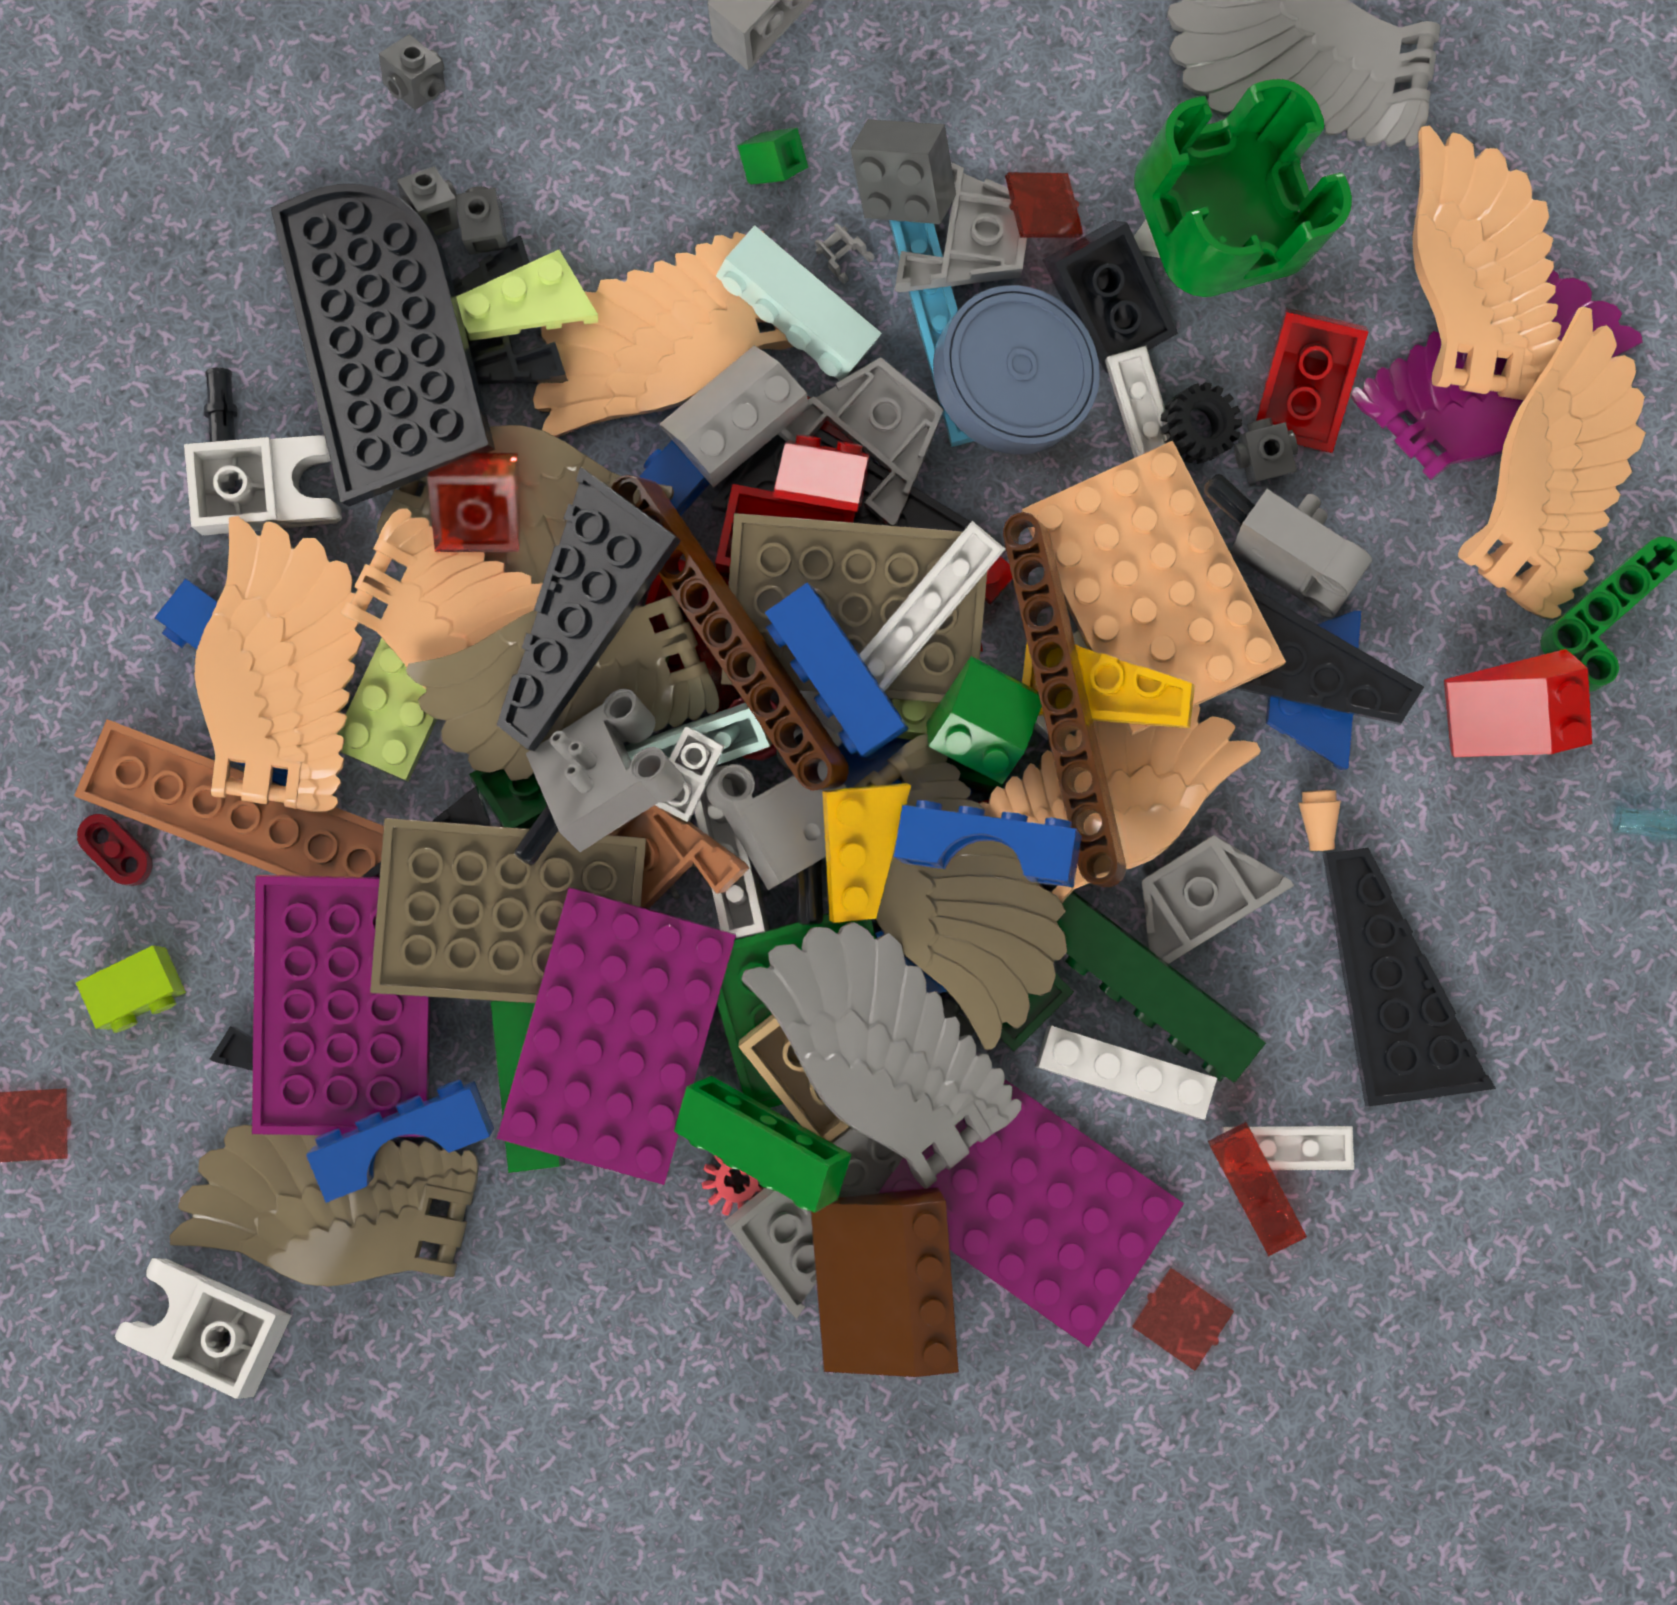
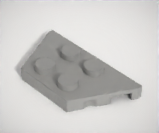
[1142,835,1294,964]

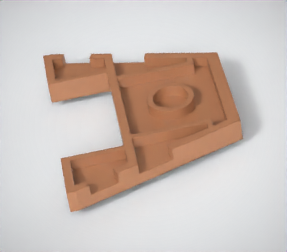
[608,805,749,909]

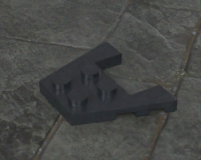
[452,235,568,384]

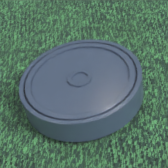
[933,285,1100,454]

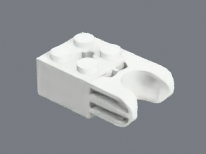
[184,436,342,536]
[115,1258,292,1399]

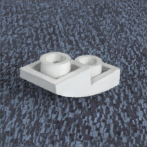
[655,726,725,822]

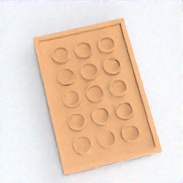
[1022,441,1286,736]

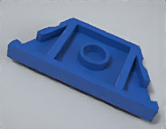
[1266,610,1362,770]

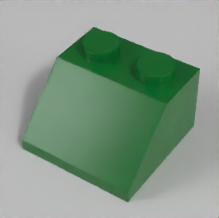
[926,656,1042,784]

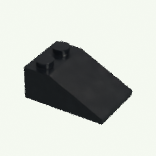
[1043,220,1178,373]

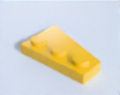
[822,783,911,923]

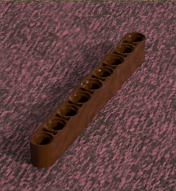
[611,475,849,790]
[1003,512,1126,887]

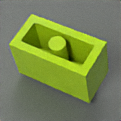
[76,945,186,1033]

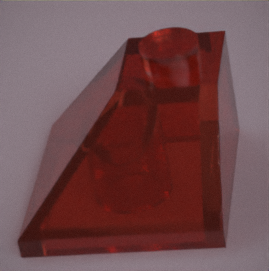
[427,453,521,552]

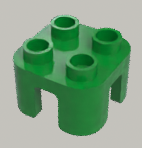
[1134,79,1352,297]

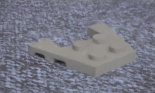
[895,162,1033,292]
[778,357,944,526]

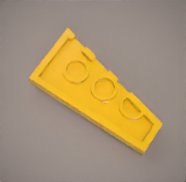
[1022,644,1195,728]

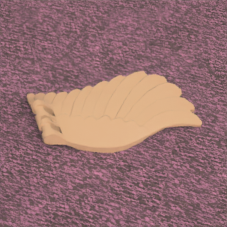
[1412,125,1561,400]
[533,231,794,437]
[1458,307,1646,619]
[341,509,542,689]
[194,516,363,812]

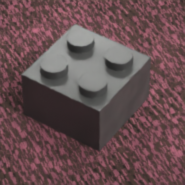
[851,119,956,224]

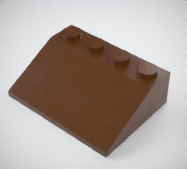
[811,1187,959,1377]

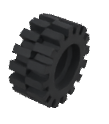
[1160,382,1242,464]

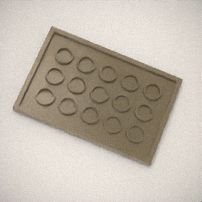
[721,513,991,702]
[370,818,646,1003]

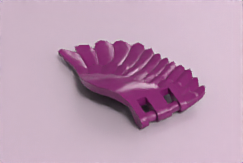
[1351,270,1643,480]

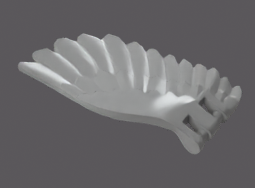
[1167,0,1441,148]
[742,922,1022,1189]

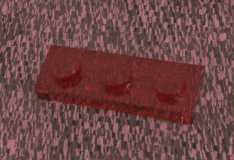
[1208,1122,1307,1257]

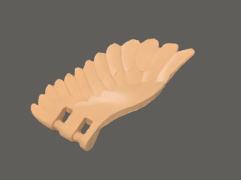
[980,705,1261,903]

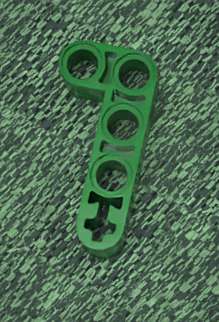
[1540,536,1677,692]

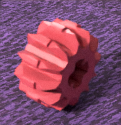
[702,1155,765,1215]

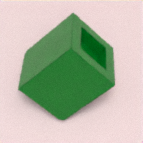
[737,127,808,185]

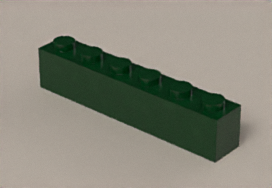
[1057,891,1266,1083]

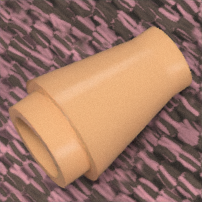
[1298,790,1341,851]

